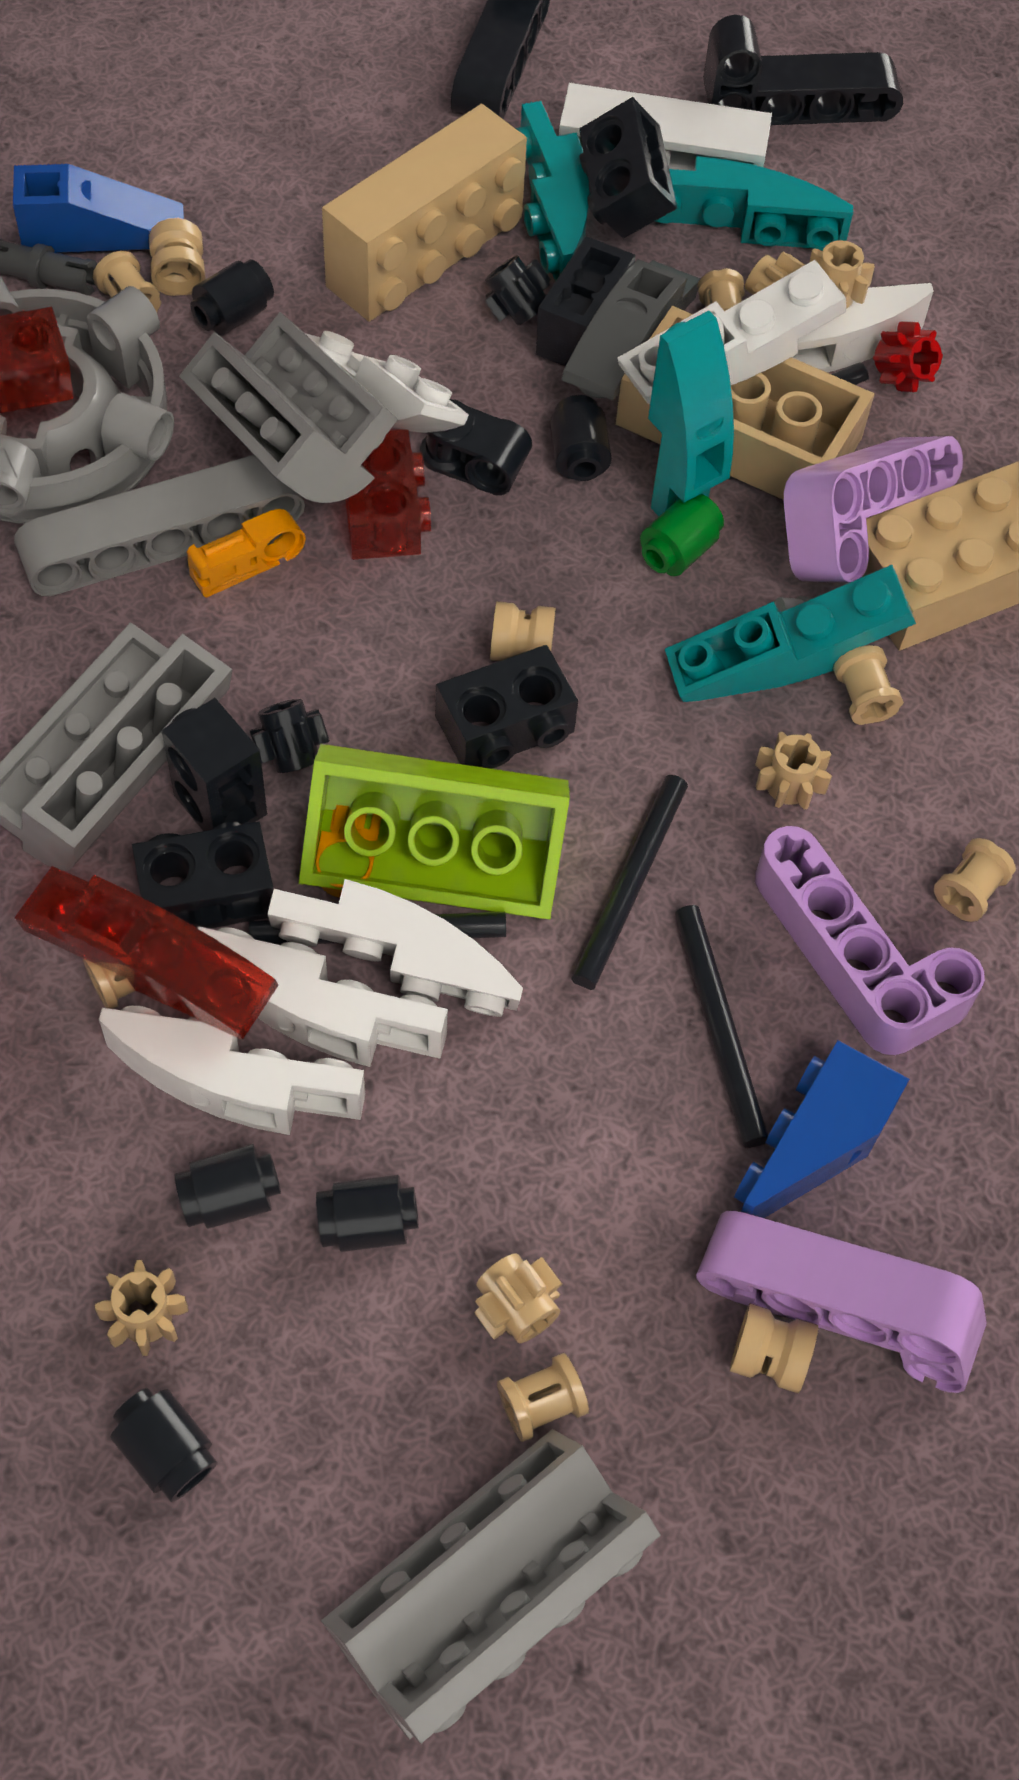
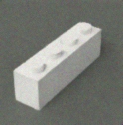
[559,83,772,171]

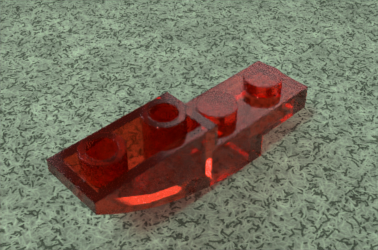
[14,866,279,1040]

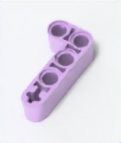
[784,436,963,583]
[756,826,985,1055]
[696,1211,987,1393]

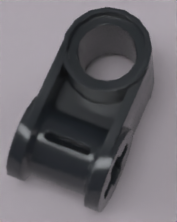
[420,399,532,496]

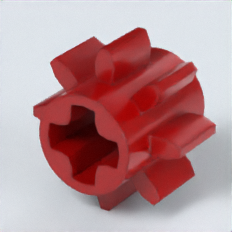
[873,321,943,392]

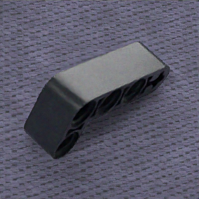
[451,0,550,119]
[703,14,903,125]

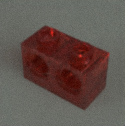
[0,306,74,413]
[345,429,431,560]

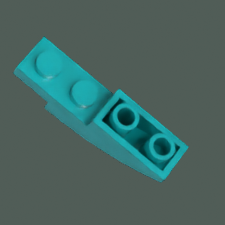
[515,101,589,281]
[656,156,853,250]
[648,311,734,516]
[665,565,916,702]

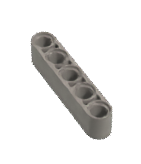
[14,455,305,597]

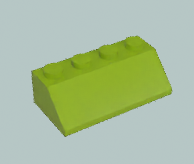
[299,744,570,920]

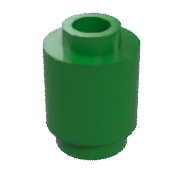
[640,494,724,576]

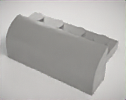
[179,312,398,503]
[0,622,233,870]
[321,1429,661,1744]

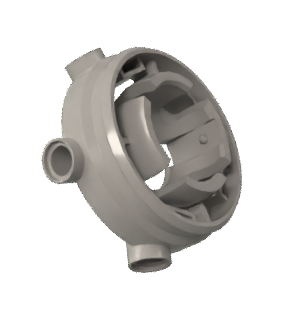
[0,276,174,524]

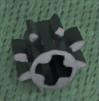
[484,255,551,325]
[250,699,330,773]

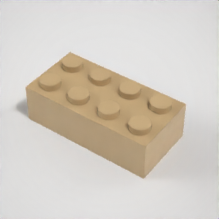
[322,103,527,322]
[616,306,875,500]
[862,461,1019,651]

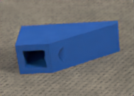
[13,164,184,253]
[734,1040,910,1218]

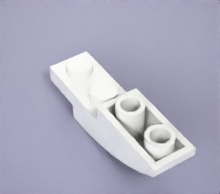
[618,260,846,404]
[792,283,934,372]
[305,331,469,433]
[267,879,523,1017]
[194,926,448,1067]
[99,1006,365,1135]

